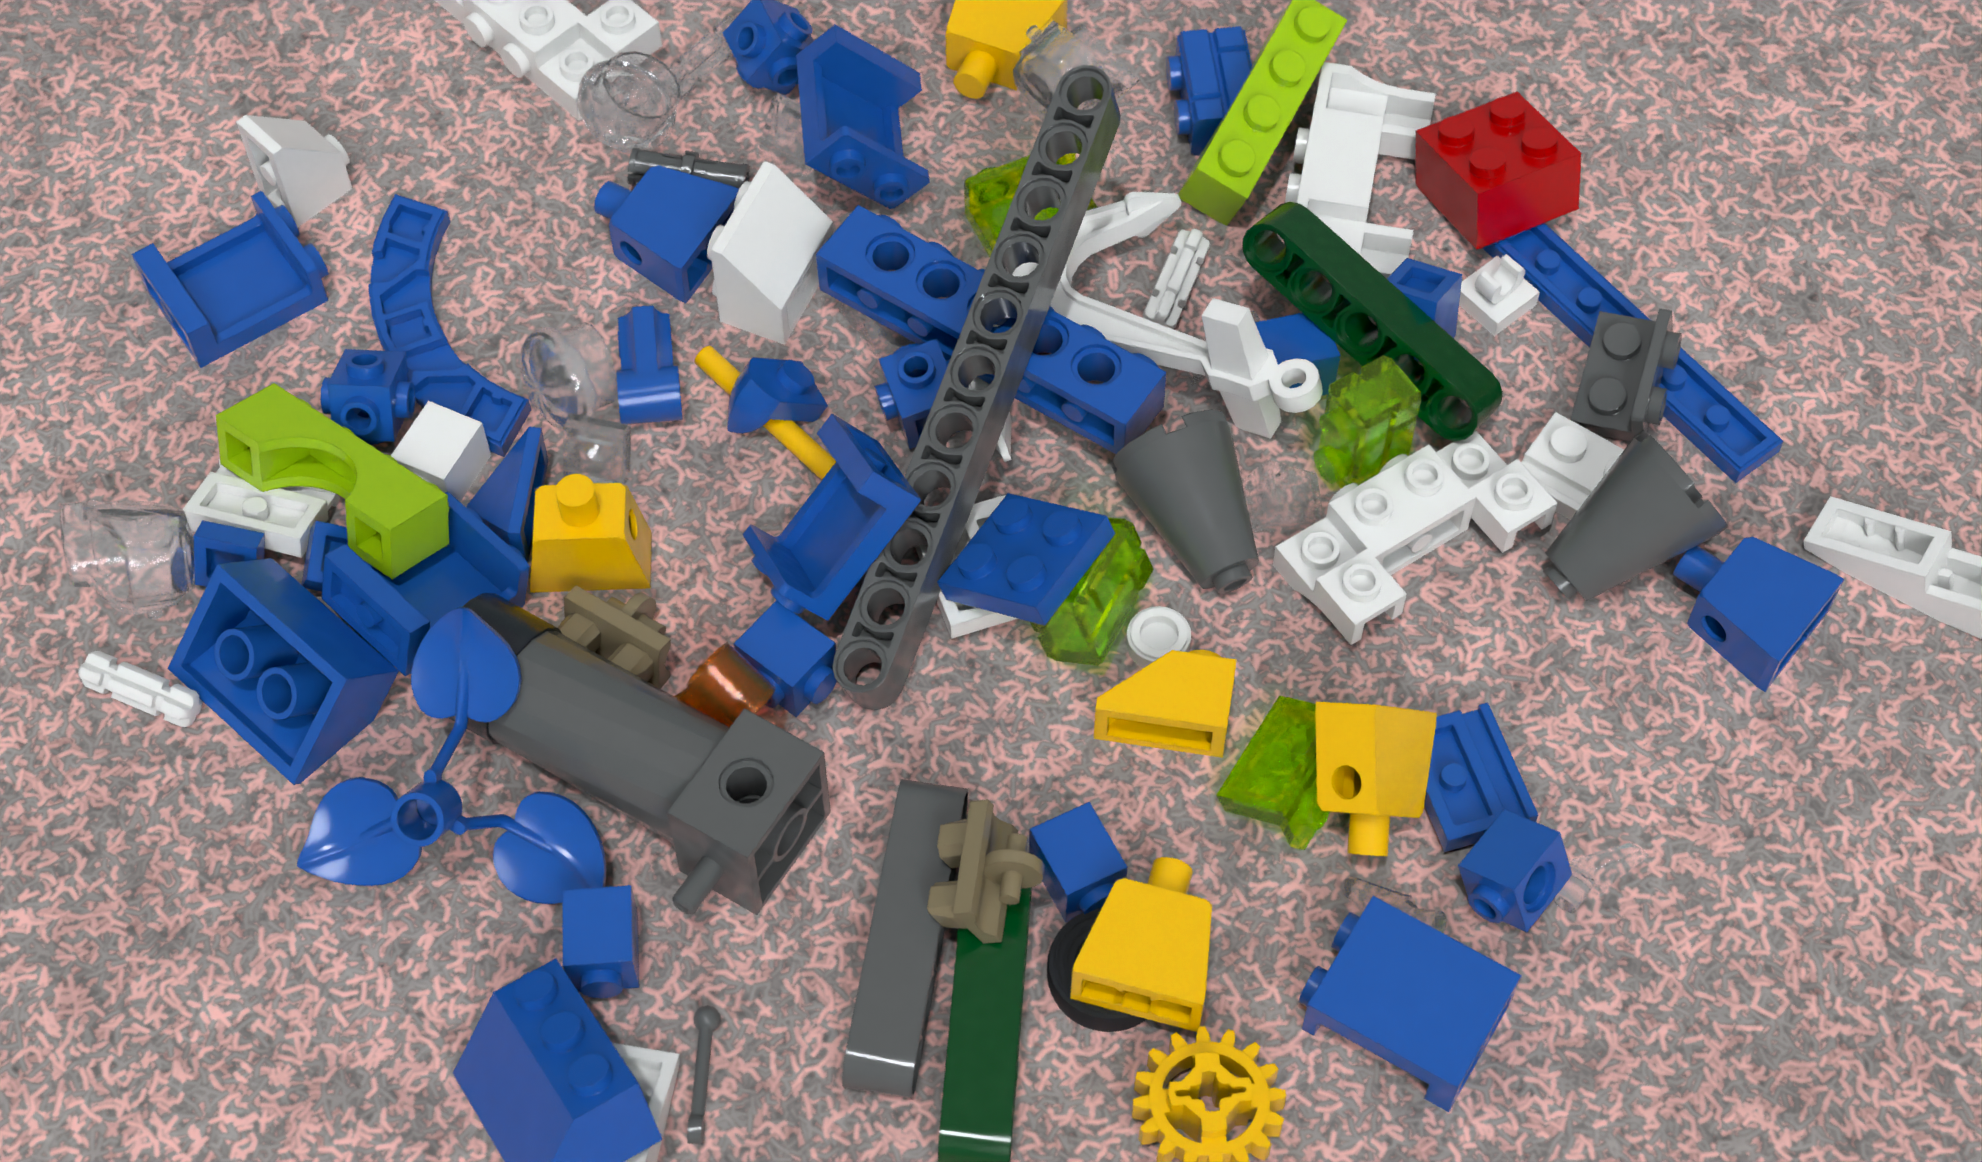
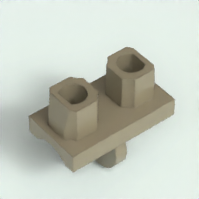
[558,585,671,689]
[927,799,1045,943]

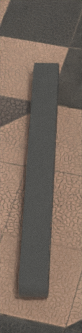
[832,65,1121,710]

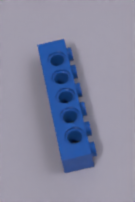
[816,205,1166,454]

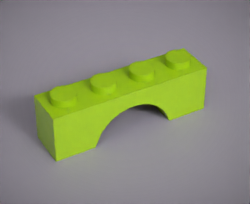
[1178,0,1348,226]
[216,383,449,579]

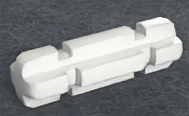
[1143,228,1210,329]
[78,651,203,727]

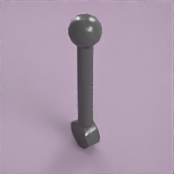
[687,1005,721,1144]

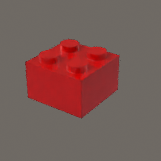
[1415,92,1581,250]

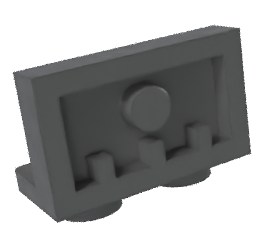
[1570,309,1682,442]

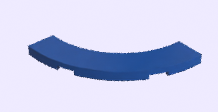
[369,194,531,457]

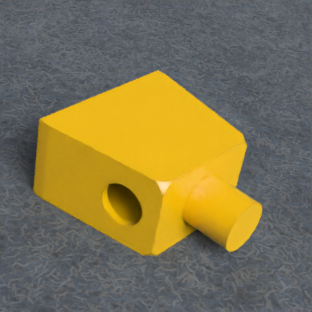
[945,0,1068,99]
[530,474,652,593]
[1315,702,1437,857]
[1070,857,1212,1032]

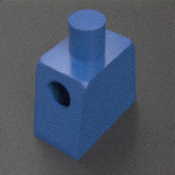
[594,165,739,303]
[1673,537,1844,692]

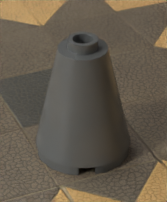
[1112,409,1259,594]
[1544,429,1728,601]

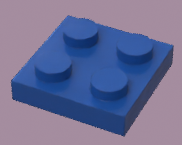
[937,493,1115,626]

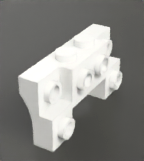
[435,0,662,121]
[1285,62,1436,279]
[1273,431,1558,645]

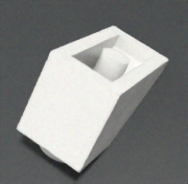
[236,115,352,227]

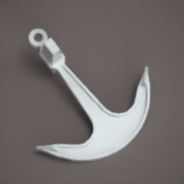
[968,192,1323,463]

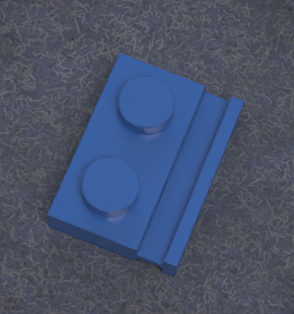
[1424,702,1538,852]

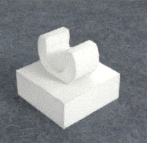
[1459,254,1540,336]

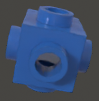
[723,0,814,95]
[874,339,960,449]
[321,349,415,445]

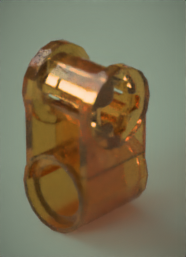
[674,642,776,727]

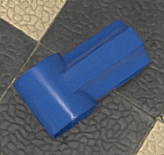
[616,306,683,425]

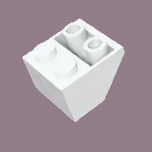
[707,161,834,345]

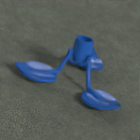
[297,607,606,904]

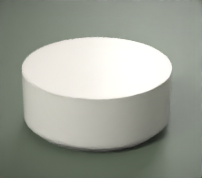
[1126,606,1191,668]

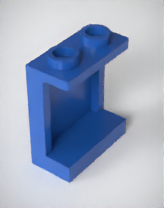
[796,24,930,209]
[131,191,329,368]
[743,414,921,621]
[322,492,530,677]
[1298,896,1522,1112]

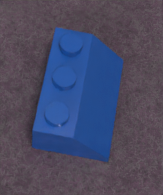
[167,558,399,785]
[453,958,663,1162]

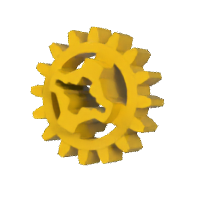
[1131,1026,1286,1162]

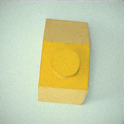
[1094,650,1237,758]

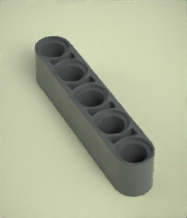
[842,779,968,1098]

